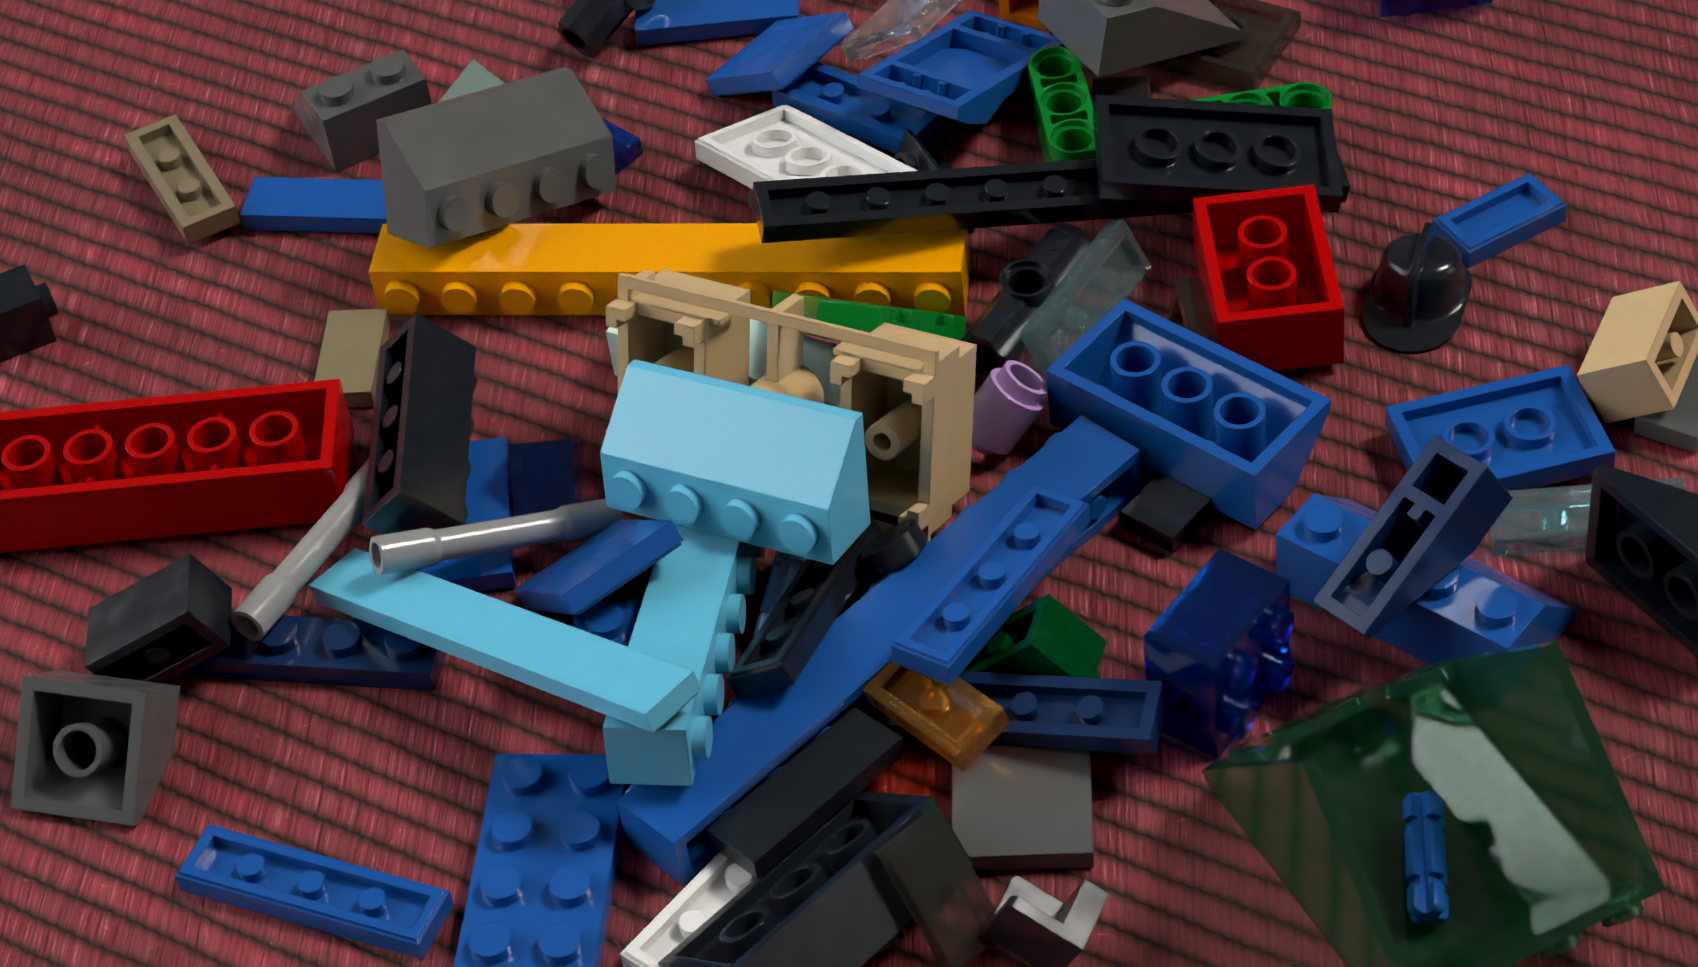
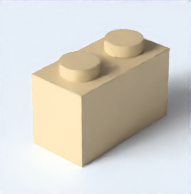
[1577,281,1698,424]

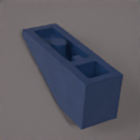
[1313,435,1513,639]

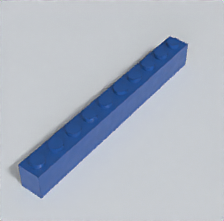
[617,415,1142,886]

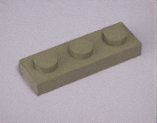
[124,114,241,245]

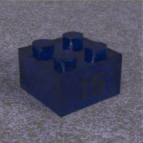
[1144,548,1295,759]

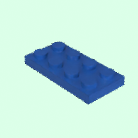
[454,754,631,967]

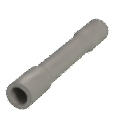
[231,459,369,641]
[369,498,624,575]

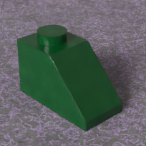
[963,594,1107,678]

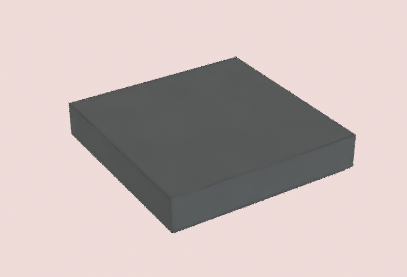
[952,746,1094,872]

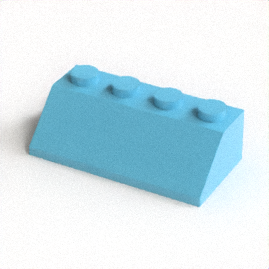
[600,359,871,565]

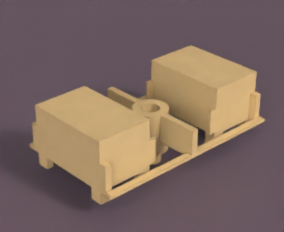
[606,269,977,541]

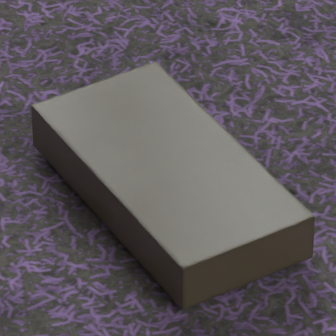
[314,308,391,408]

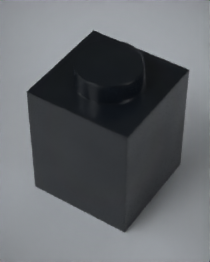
[0,264,59,363]

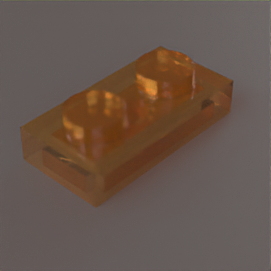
[862,660,1010,771]

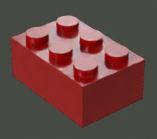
[1193,184,1344,371]

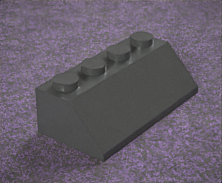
[376,67,616,249]

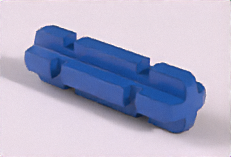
[1403,790,1449,926]

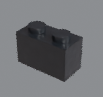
[84,554,232,683]

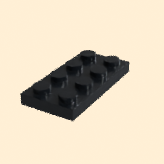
[1093,94,1343,213]

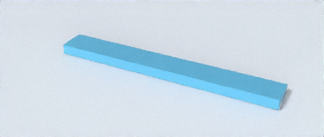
[308,548,702,733]

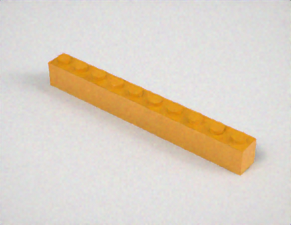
[368,223,971,316]

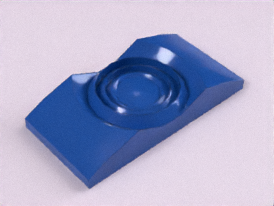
[857,10,1067,124]

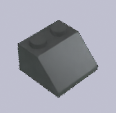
[292,49,432,173]
[11,670,180,826]

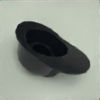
[1362,222,1472,353]

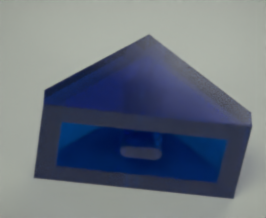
[508,438,584,516]

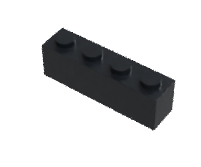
[362,313,477,535]

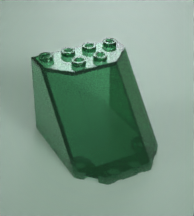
[1201,641,1665,967]

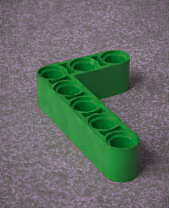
[1029,46,1332,162]

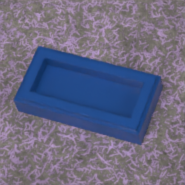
[1432,173,1567,268]

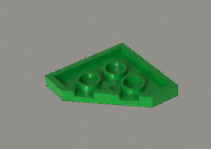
[771,291,966,341]

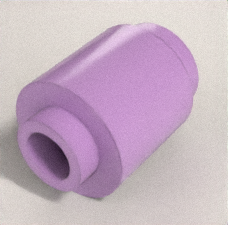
[972,360,1048,455]

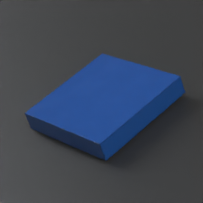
[705,11,854,97]

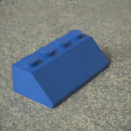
[1046,298,1331,530]
[1276,494,1577,703]

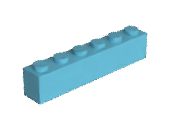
[602,524,766,786]

